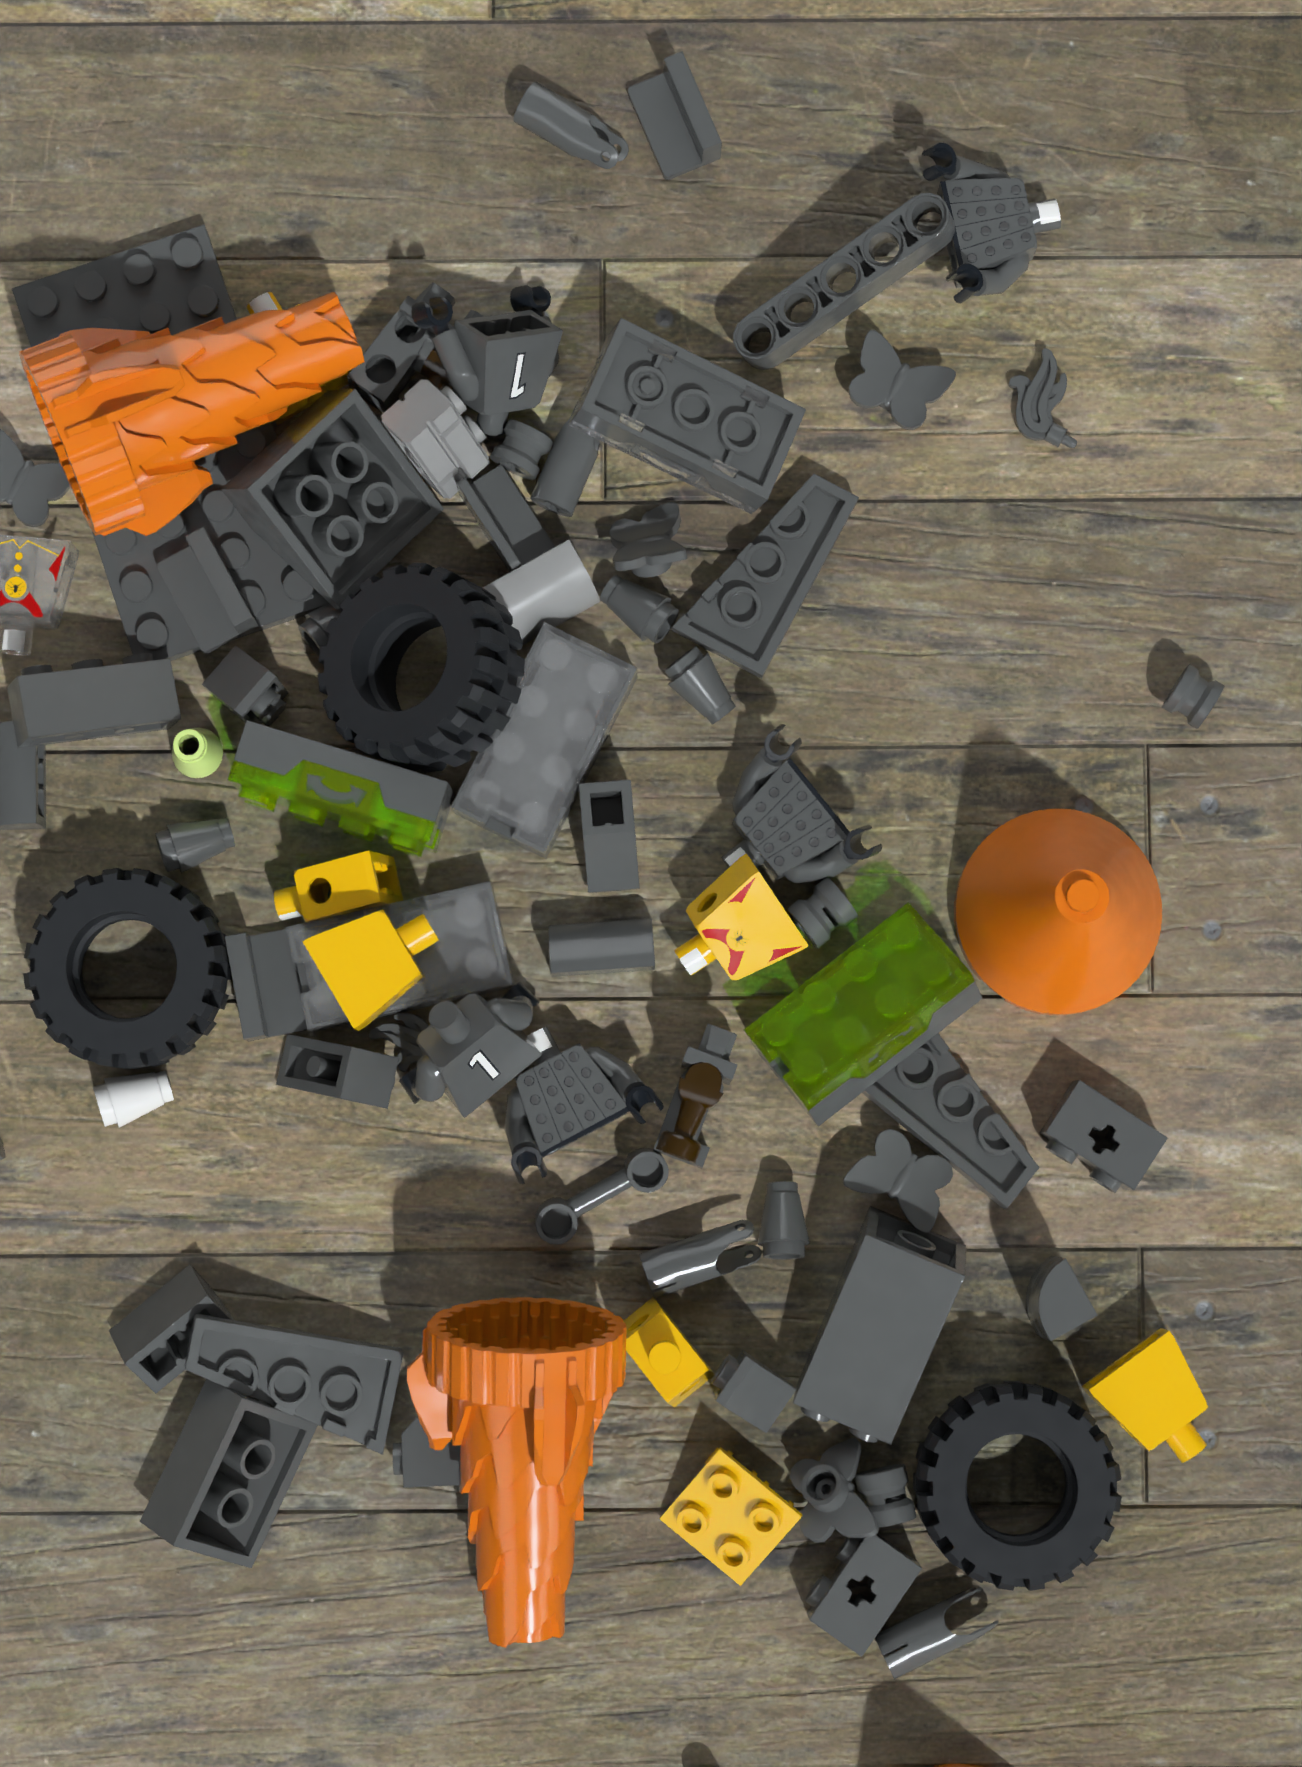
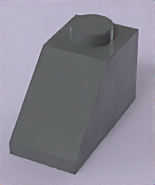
[276,1034,399,1109]
[392,1416,460,1488]

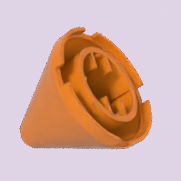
[954,809,1162,1015]

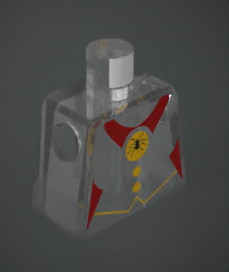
[0,535,79,656]

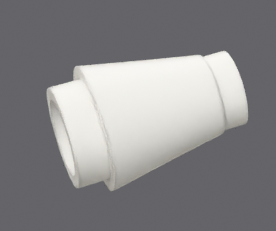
[93,1071,174,1128]

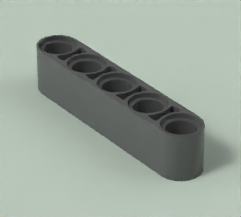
[733,193,955,370]

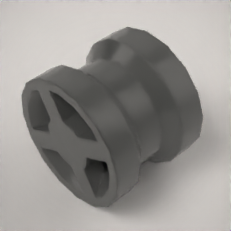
[490,419,553,480]
[1162,664,1225,729]

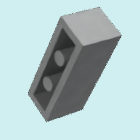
[7,653,181,748]

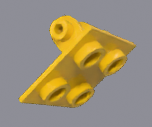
[659,1447,803,1586]

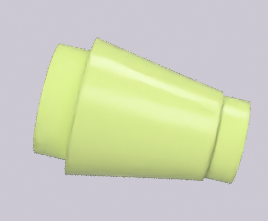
[172,727,223,778]

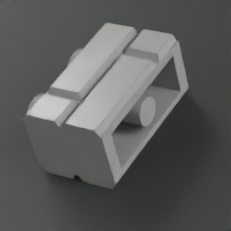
[381,379,489,499]

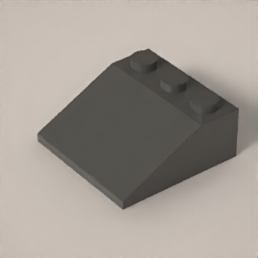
[221,389,444,609]

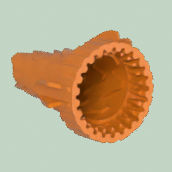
[19,292,365,536]
[407,1297,626,1648]

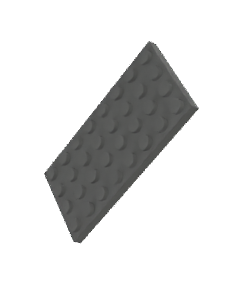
[12,225,329,661]

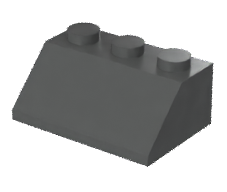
[139,1379,318,1568]

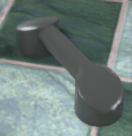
[535,1148,669,1245]

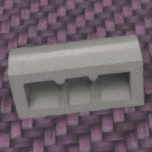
[483,539,600,645]

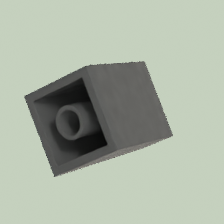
[793,1206,966,1444]

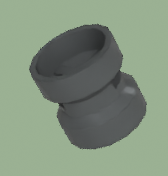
[786,877,858,949]
[855,1464,916,1528]

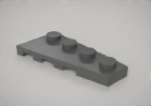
[672,474,859,679]
[855,1020,1040,1209]
[184,1314,404,1455]

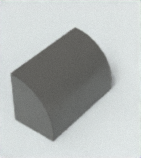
[0,721,46,830]
[548,918,655,977]
[1026,1256,1097,1341]
[109,1264,234,1394]

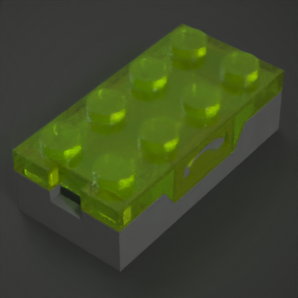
[227,720,455,857]
[744,902,983,1126]

